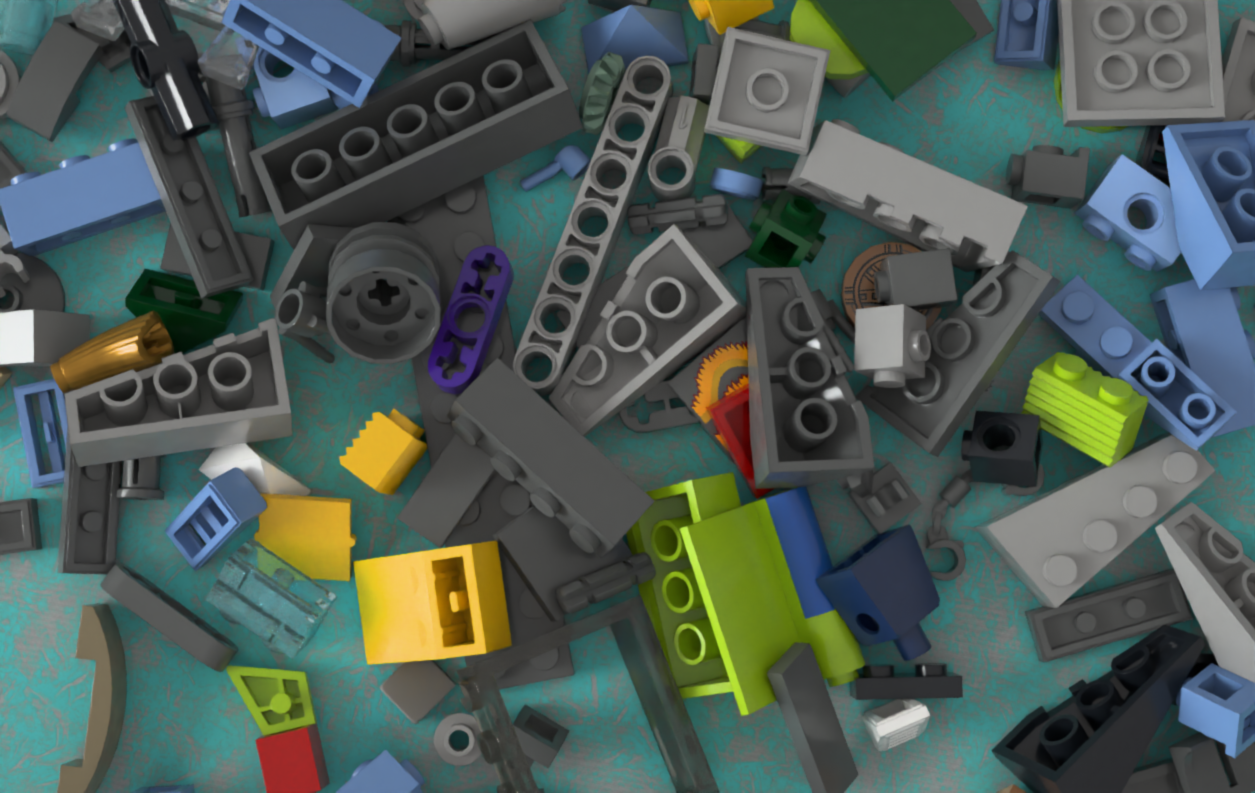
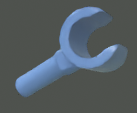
[520,145,591,192]

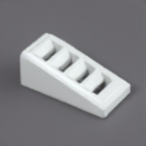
[862,699,930,751]

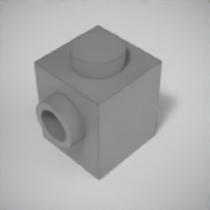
[854,304,931,388]

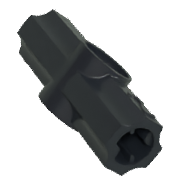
[113,0,219,141]

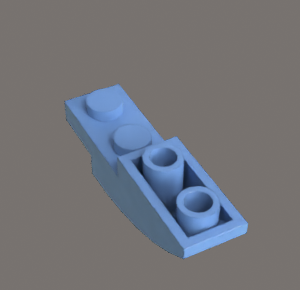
[1039,274,1237,451]

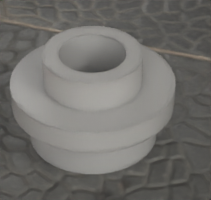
[434,712,487,766]

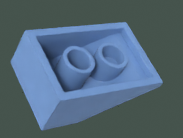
[1162,120,1255,290]

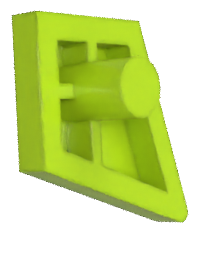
[226,665,317,736]

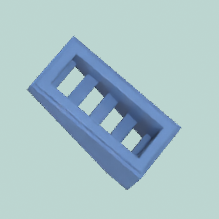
[165,467,267,571]

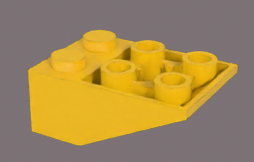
[353,540,512,665]

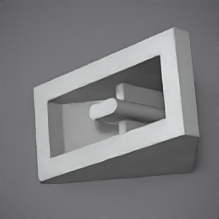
[0,309,90,367]

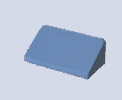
[994,0,1059,70]

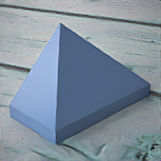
[581,5,689,75]

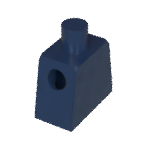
[815,524,940,661]

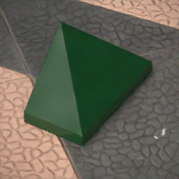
[125,269,243,354]

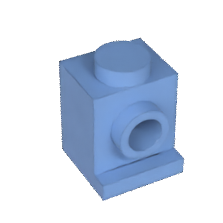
[1176,663,1255,758]

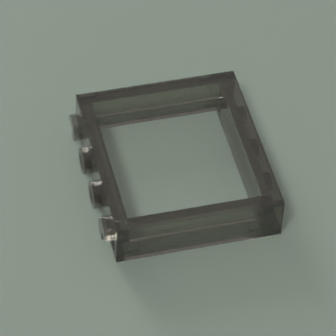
[456,595,720,793]

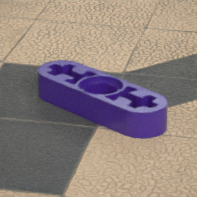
[428,245,514,394]

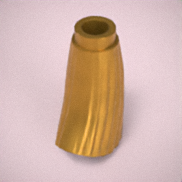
[50,311,174,394]

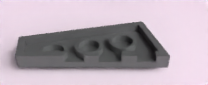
[855,250,1061,457]

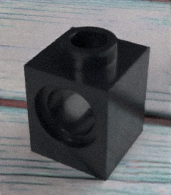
[961,411,1043,487]

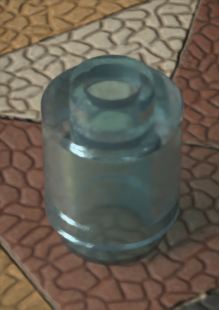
[0,0,59,56]

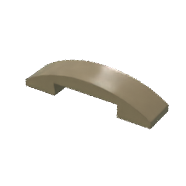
[57,603,127,793]

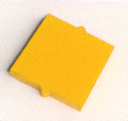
[254,493,357,581]

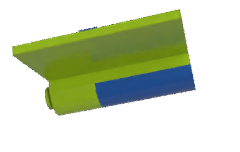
[680,487,866,716]

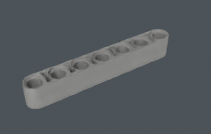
[512,55,673,396]

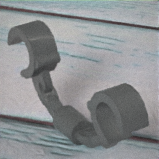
[926,464,1045,581]

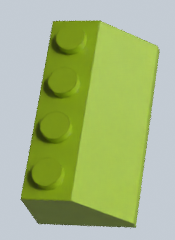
[626,472,741,701]

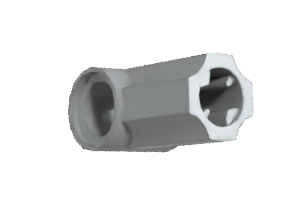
[648,95,709,201]

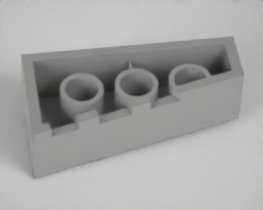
[788,119,1028,272]
[64,317,293,467]
[975,433,1216,608]

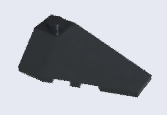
[991,625,1205,793]

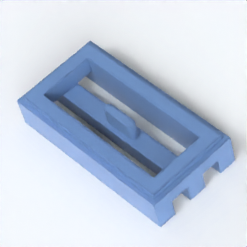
[13,379,69,489]

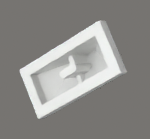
[199,443,313,496]

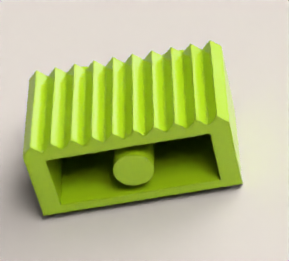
[1021,352,1149,468]

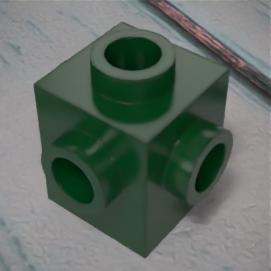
[745,189,827,268]

